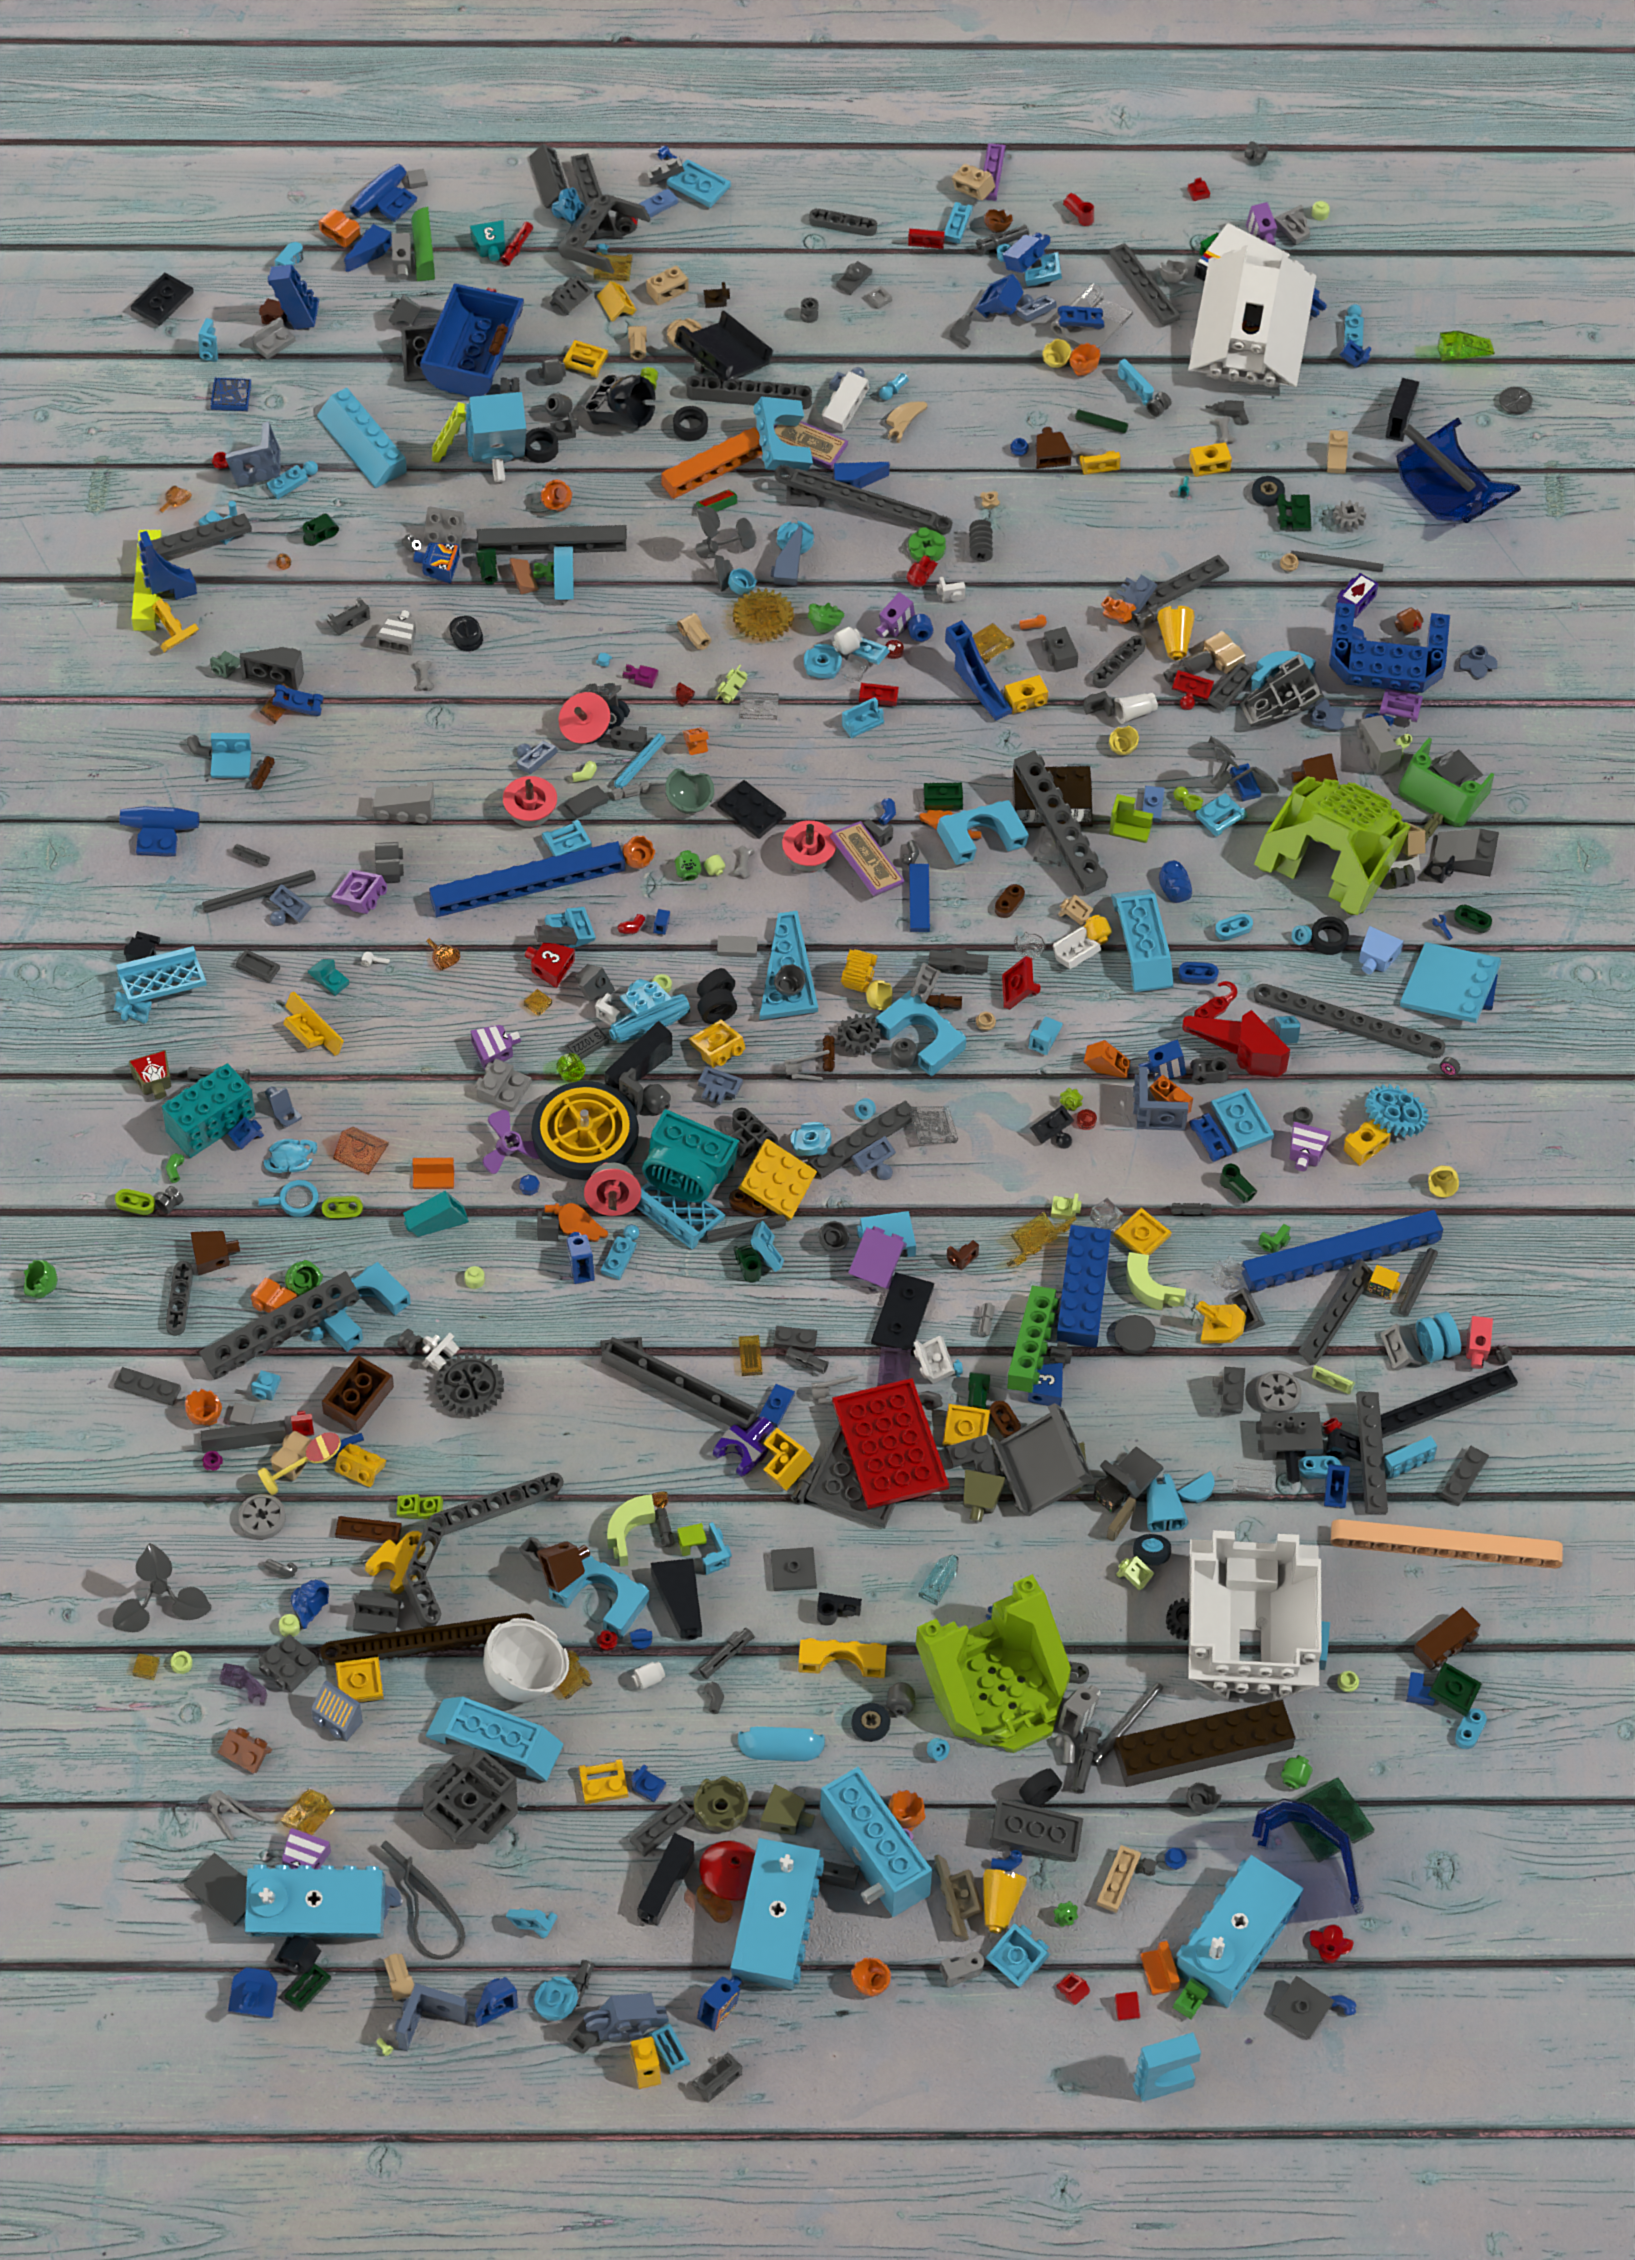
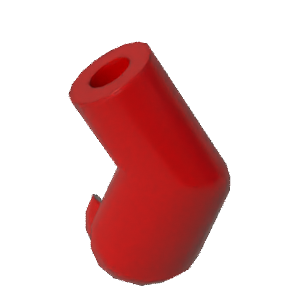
[618,914,645,934]

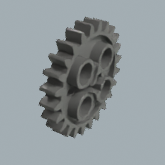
[436,1353,504,1417]

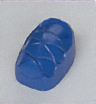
[1159,860,1192,903]

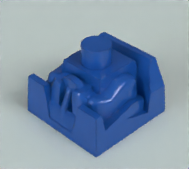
[975,273,1024,318]

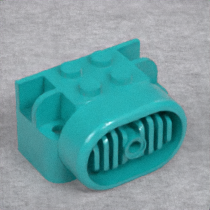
[642,1109,739,1203]

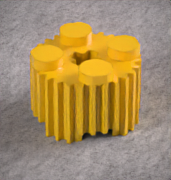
[840,949,878,993]

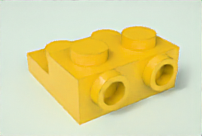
[688,1020,746,1068]

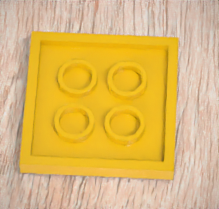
[738,1139,817,1221]

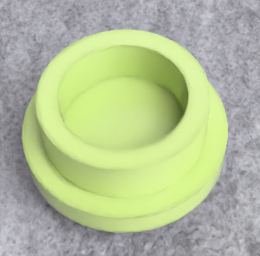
[1337,1671,1359,1692]

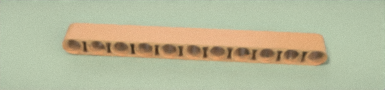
[1330,1519,1563,1568]

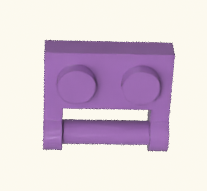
[1379,689,1423,722]

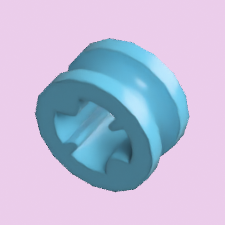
[997,244,1011,262]

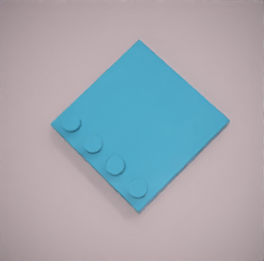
[1400,942,1501,1023]

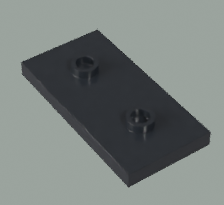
[871,1272,935,1355]

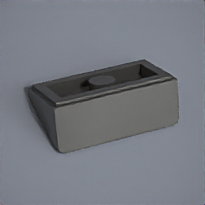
[1227,1288,1266,1332]

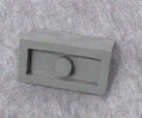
[1381,1324,1423,1370]

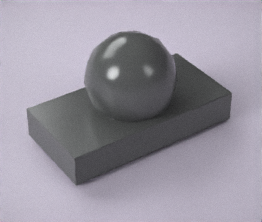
[836,261,872,295]

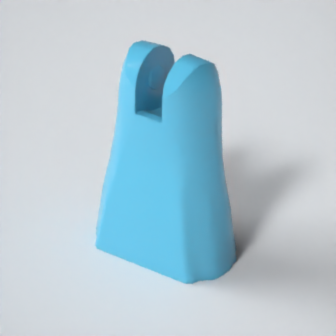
[1146,1474,1188,1533]

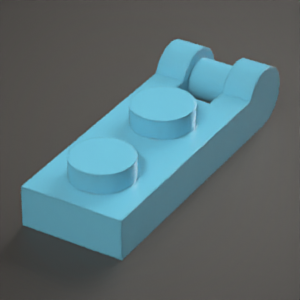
[944,202,973,244]
[1118,358,1154,405]

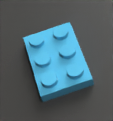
[667,159,731,208]
[1210,1088,1274,1152]

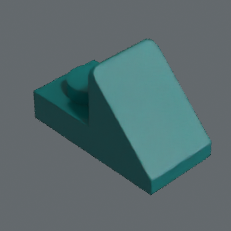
[308,959,350,996]

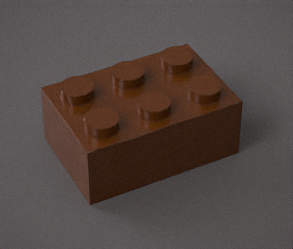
[322,1355,394,1434]

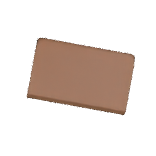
[509,558,539,595]

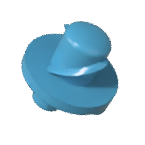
[552,188,585,224]

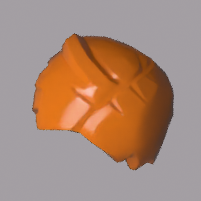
[1069,343,1101,376]
[541,479,573,512]
[622,836,655,869]
[185,1389,222,1426]
[888,1790,926,1831]
[851,1958,891,1997]

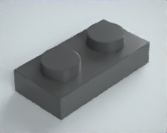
[647,157,684,184]
[534,925,577,945]
[773,1326,817,1353]

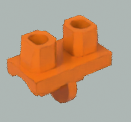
[1101,596,1136,624]

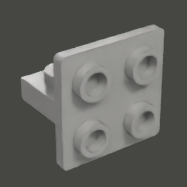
[424,506,467,549]

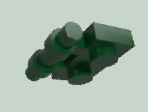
[1277,494,1312,531]

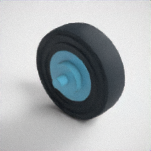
[1133,1534,1172,1565]

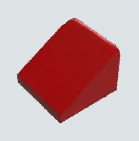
[1056,1972,1090,2005]
[1114,1991,1140,2021]

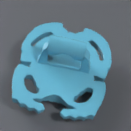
[264,1139,318,1173]

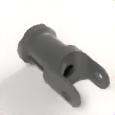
[1132,602,1163,630]

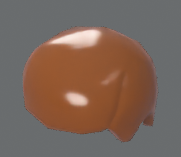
[984,209,1013,233]

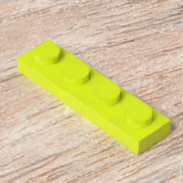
[432,402,466,463]

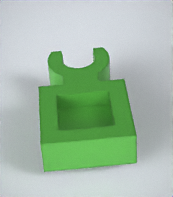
[533,562,554,581]

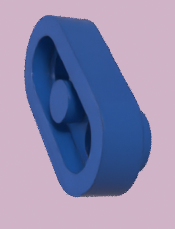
[1178,962,1219,984]

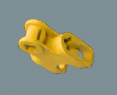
[365,1531,426,1595]

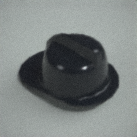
[449,616,483,652]

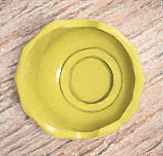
[1042,339,1071,368]
[1109,725,1139,755]
[866,980,893,1011]
[1428,1165,1459,1198]

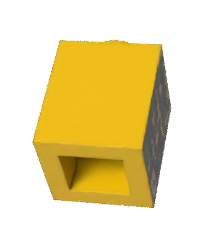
[1368,1265,1401,1300]

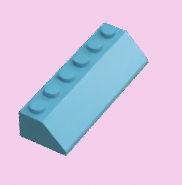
[317,388,407,488]

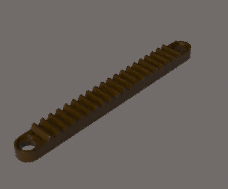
[320,1613,535,1665]

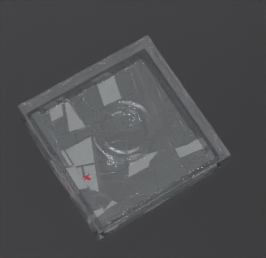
[909,1106,958,1144]

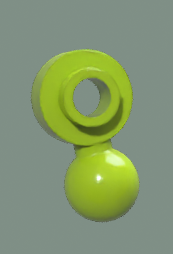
[1173,786,1203,812]

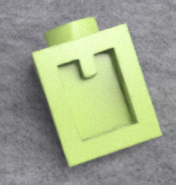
[1051,1193,1082,1221]
[1116,1556,1155,1590]

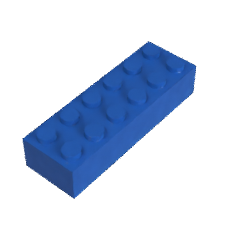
[1056,1225,1111,1348]

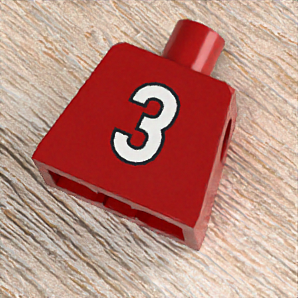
[525,942,575,988]

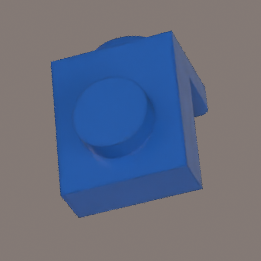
[1339,340,1372,368]

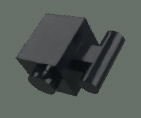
[124,931,161,962]
[274,1935,321,1974]

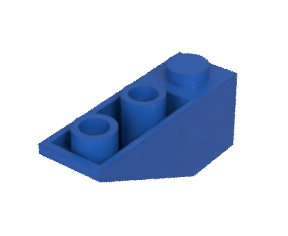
[344,224,392,272]
[834,462,890,489]

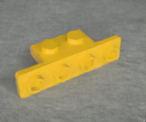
[283,992,344,1056]

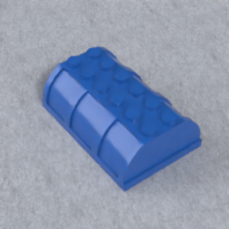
[420,283,524,397]

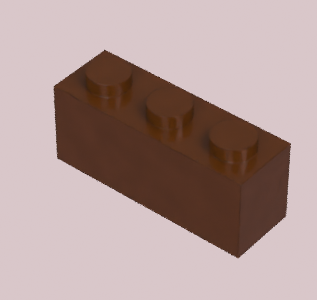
[1413,1607,1480,1671]

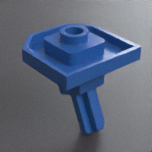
[228,1967,278,2018]

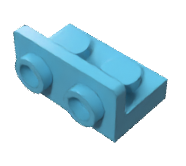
[198,318,218,362]

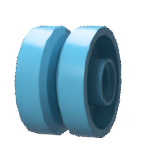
[1416,1311,1461,1363]

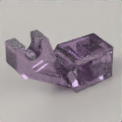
[220,1663,268,1706]

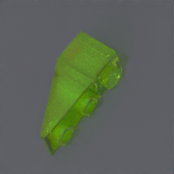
[1437,331,1495,361]

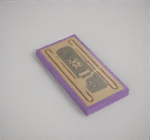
[774,421,848,470]
[830,821,905,896]

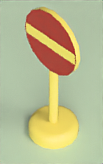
[258,1432,341,1496]

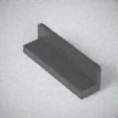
[529,144,568,208]
[200,1420,286,1453]

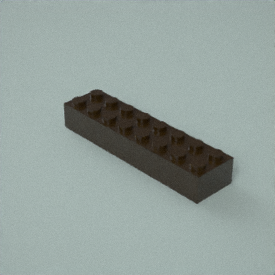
[1114,1699,1296,1787]

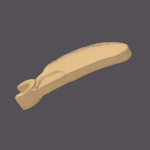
[886,401,927,443]

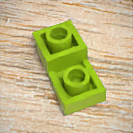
[397,1494,443,1519]

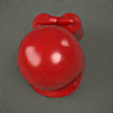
[906,555,938,588]

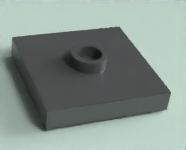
[771,1547,817,1591]
[1272,1976,1335,2039]

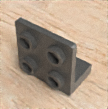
[1100,1447,1164,1498]

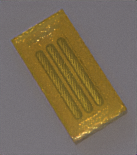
[738,1335,763,1376]

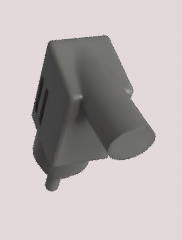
[950,311,974,348]
[1205,400,1249,425]

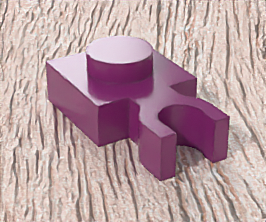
[623,664,658,688]

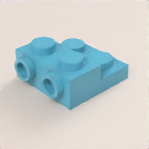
[986,1923,1051,1988]

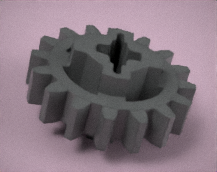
[837,1014,880,1055]

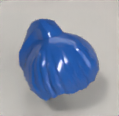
[291,1580,329,1629]

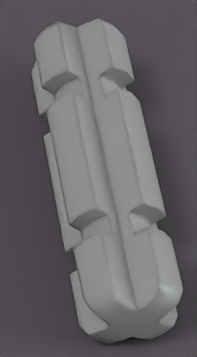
[612,781,650,800]

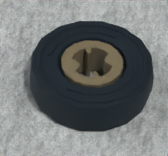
[1252,476,1285,507]
[851,1703,891,1742]

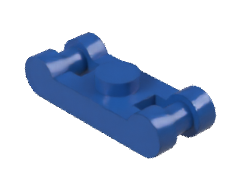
[1058,306,1105,329]
[272,685,324,716]
[1189,1113,1232,1162]

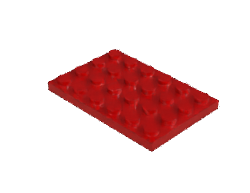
[832,1378,949,1509]

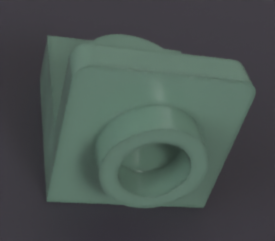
[210,651,240,679]

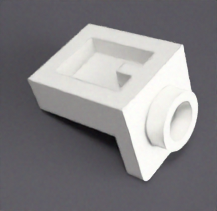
[595,993,620,1025]

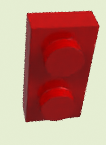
[908,228,945,249]
[859,683,899,706]

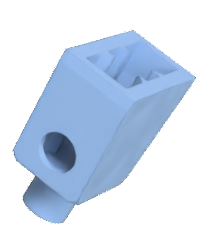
[1359,926,1404,974]

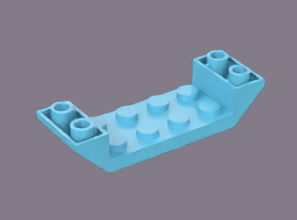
[1111,889,1173,993]
[426,1696,564,1782]

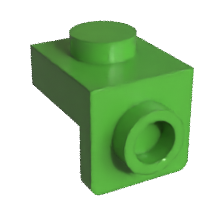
[1258,1224,1291,1253]
[1172,1978,1209,2020]

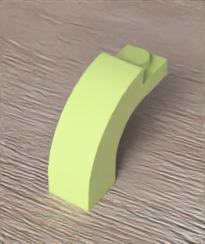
[1126,1252,1186,1311]
[607,1494,655,1567]

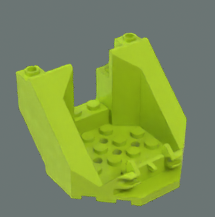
[1254,776,1410,916]
[916,1574,1071,1753]

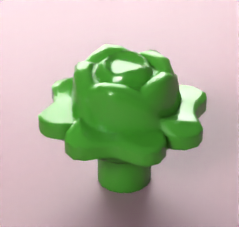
[1053,1901,1078,1927]

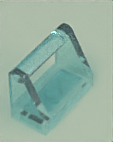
[918,1554,959,1606]

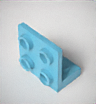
[211,733,252,778]

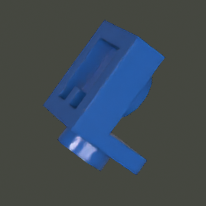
[227,1117,264,1149]
[631,1764,666,1803]

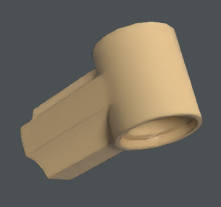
[628,326,647,360]
[677,613,711,650]
[384,1953,414,2001]

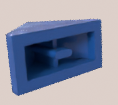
[1324,1464,1350,1508]

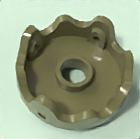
[694,1776,749,1832]

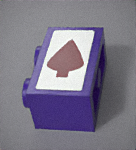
[1337,573,1379,619]

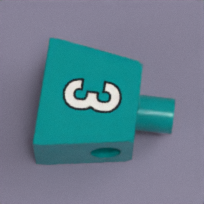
[470,220,505,262]

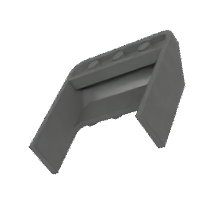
[558,194,651,274]

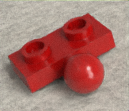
[1172,670,1214,710]

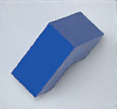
[1406,1672,1435,1706]

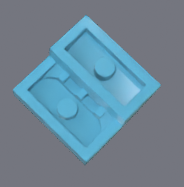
[544,907,596,948]

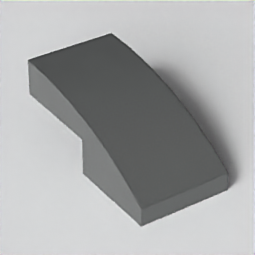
[565,785,609,818]

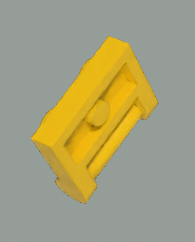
[563,340,608,378]
[578,1758,628,1805]

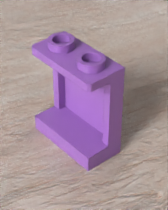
[848,1226,907,1290]

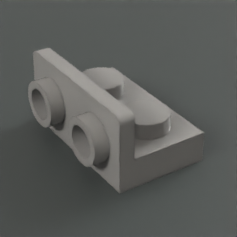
[252,317,296,360]

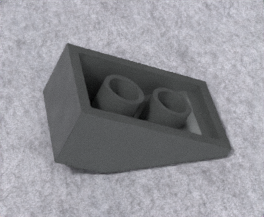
[401,324,436,381]
[239,647,304,691]
[1433,828,1499,877]

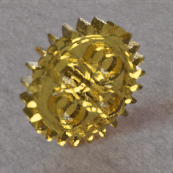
[733,588,794,642]

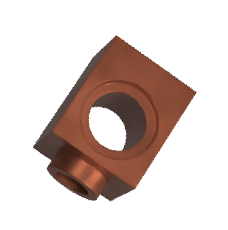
[259,298,287,325]

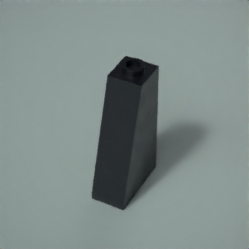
[1385,378,1420,442]
[604,1021,673,1091]
[651,1558,702,1640]
[637,1832,694,1926]

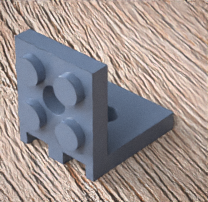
[225,421,281,487]
[1133,1067,1188,1131]
[394,1983,469,2051]

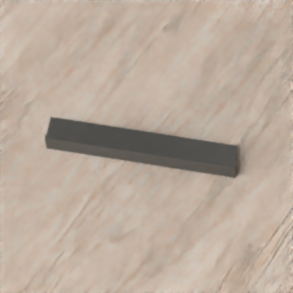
[477,525,627,555]
[601,1337,758,1432]

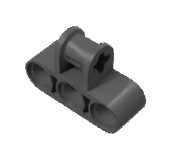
[731,1107,778,1158]

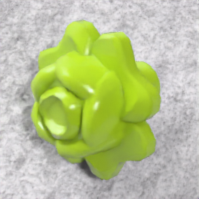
[1059,1087,1083,1111]

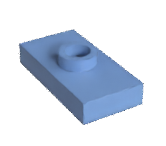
[639,188,678,218]
[1142,786,1164,823]

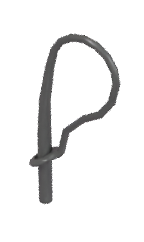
[380,1840,466,1960]

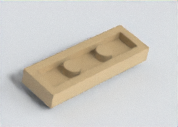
[1096,1845,1141,1913]

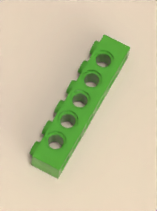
[1007,1285,1059,1393]

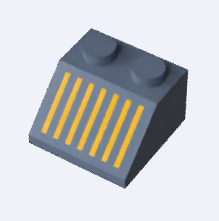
[311,1680,363,1742]

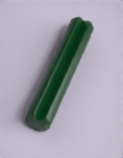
[1075,409,1128,433]

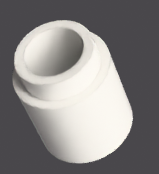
[631,1661,665,1690]

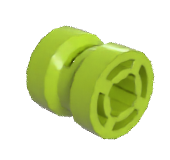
[640,367,659,390]

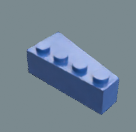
[268,264,320,330]

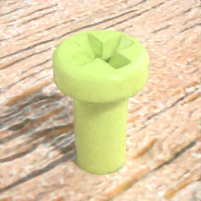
[376,2038,393,2056]

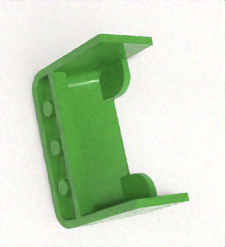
[1398,737,1494,827]

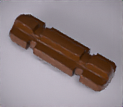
[489,324,508,356]
[251,756,275,790]
[823,1035,835,1072]

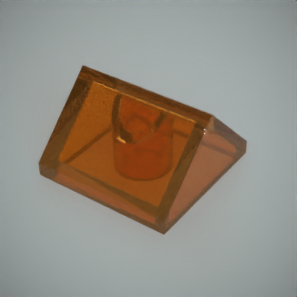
[333,1127,389,1175]

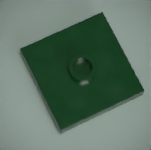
[1428,1662,1482,1717]

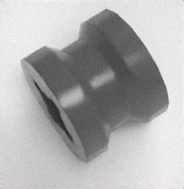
[397,1329,423,1355]

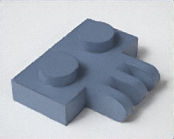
[1116,575,1158,614]
[698,1066,743,1105]

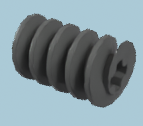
[969,519,993,562]

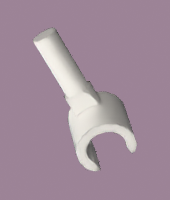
[361,952,390,967]

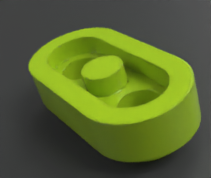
[115,1189,156,1215]
[322,1195,363,1218]

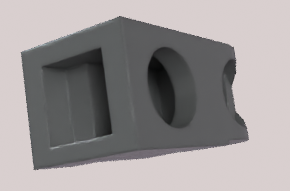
[610,726,647,752]

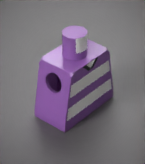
[1246,202,1277,246]
[875,592,915,638]
[470,1025,521,1070]
[1289,1122,1331,1172]
[282,1828,331,1869]

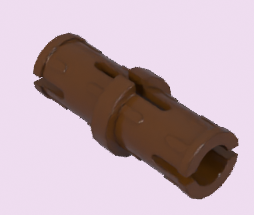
[922,993,962,1009]

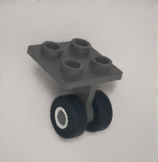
[578,683,630,729]

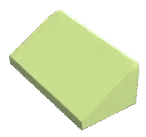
[1312,1365,1355,1394]

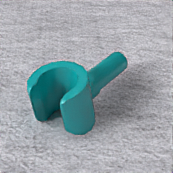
[1178,476,1189,497]

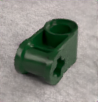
[302,513,339,546]
[733,1242,762,1283]

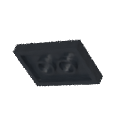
[131,272,194,326]
[717,780,786,839]

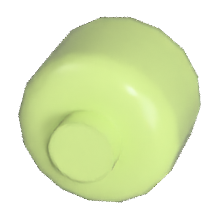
[1311,201,1330,221]
[703,855,726,876]
[464,1266,485,1289]
[279,1614,301,1637]

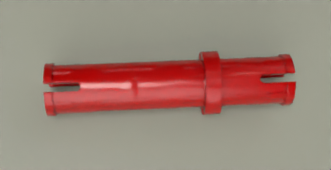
[500,222,534,266]

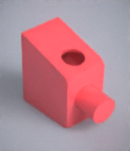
[1466,1316,1493,1369]

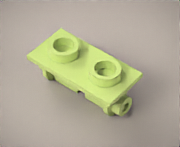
[715,665,747,703]

